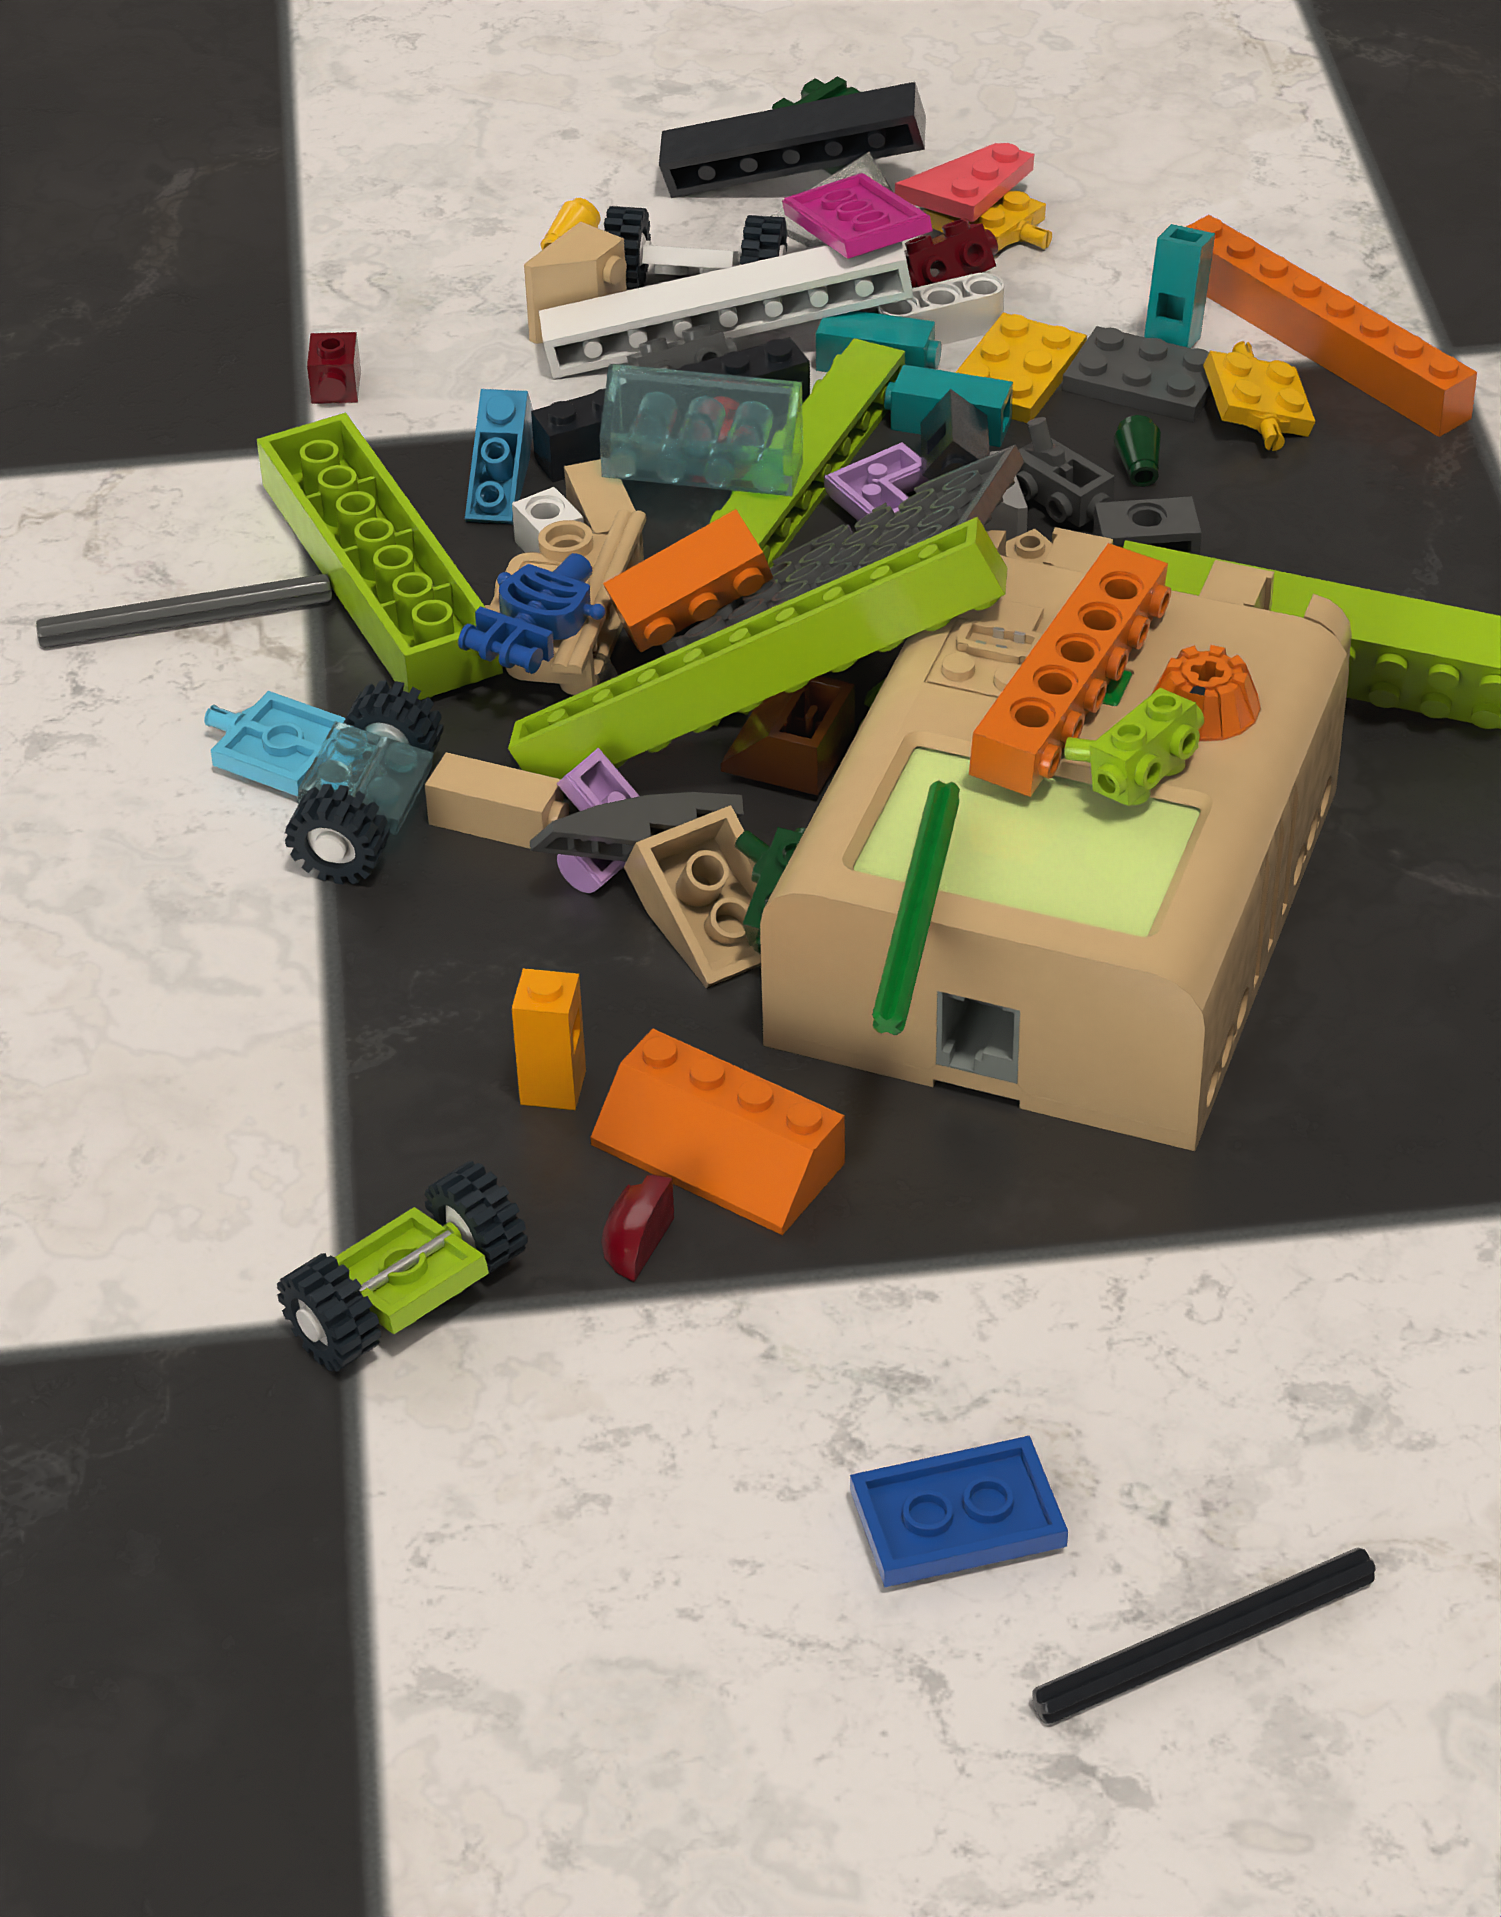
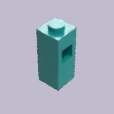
[1144,224,1215,348]
[816,311,942,372]
[884,365,1013,447]

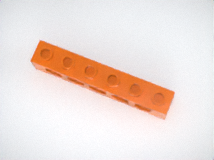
[969,543,1171,797]

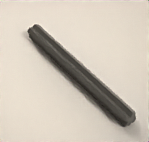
[36,574,332,648]

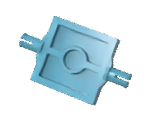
[204,691,363,797]

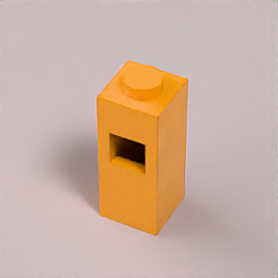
[512,968,586,1110]

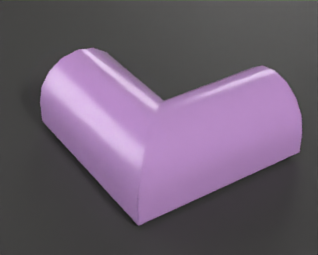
[824,442,929,521]
[556,748,639,893]

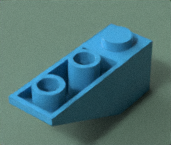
[465,389,533,524]

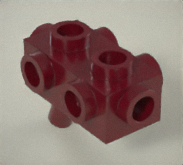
[904,218,998,288]

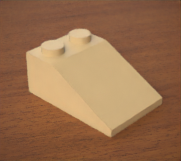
[624,805,761,988]

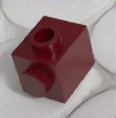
[307,332,361,404]

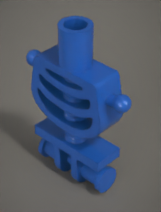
[458,553,606,674]

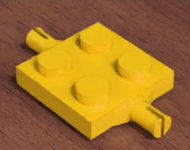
[924,191,1052,251]
[1203,341,1315,451]

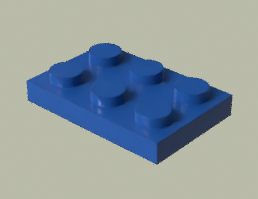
[850,1435,1068,1588]

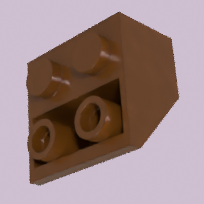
[721,676,855,795]

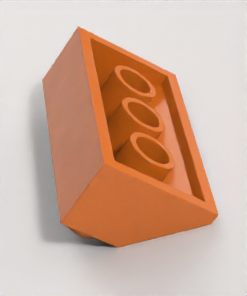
[590,1029,845,1236]

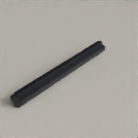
[1032,1547,1376,1724]

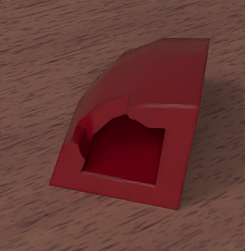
[601,1175,675,1282]

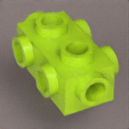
[1064,688,1204,806]

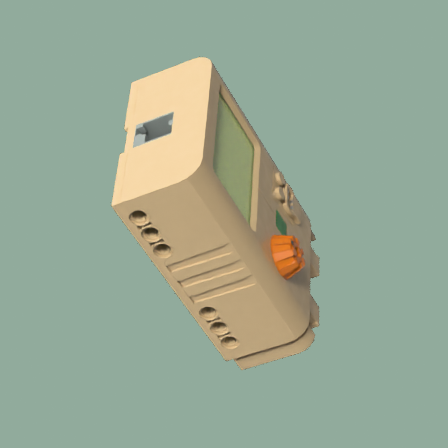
[760,527,1352,1151]

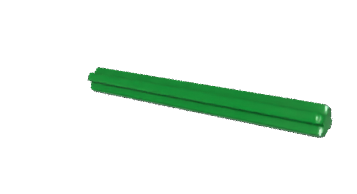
[872,780,960,1036]

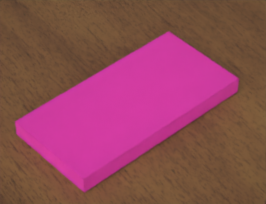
[782,173,933,259]

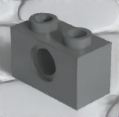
[1093,496,1202,555]

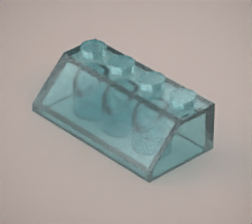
[600,364,803,496]

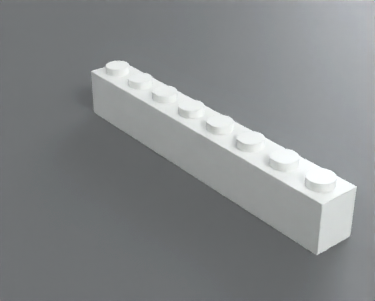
[539,241,914,379]

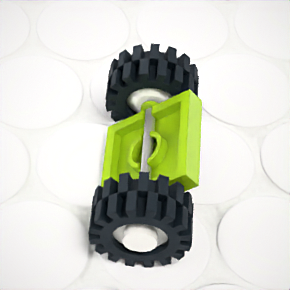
[277,1161,528,1372]

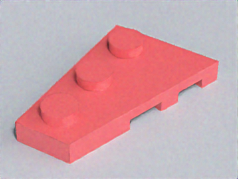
[895,143,1035,222]

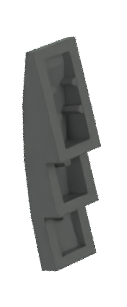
[530,792,744,862]

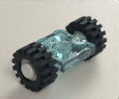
[284,680,444,885]

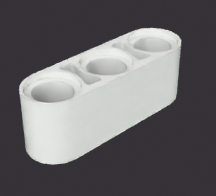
[878,272,1004,345]

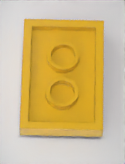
[955,312,1087,423]

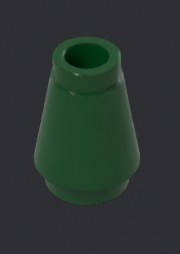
[1114,415,1161,487]

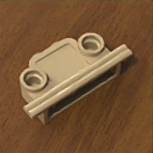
[485,509,646,695]

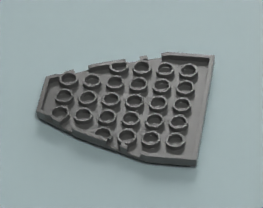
[661,444,1024,654]

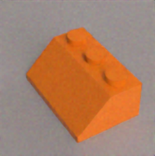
[603,509,774,652]

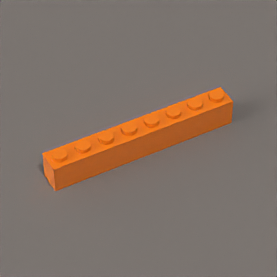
[1186,215,1477,437]

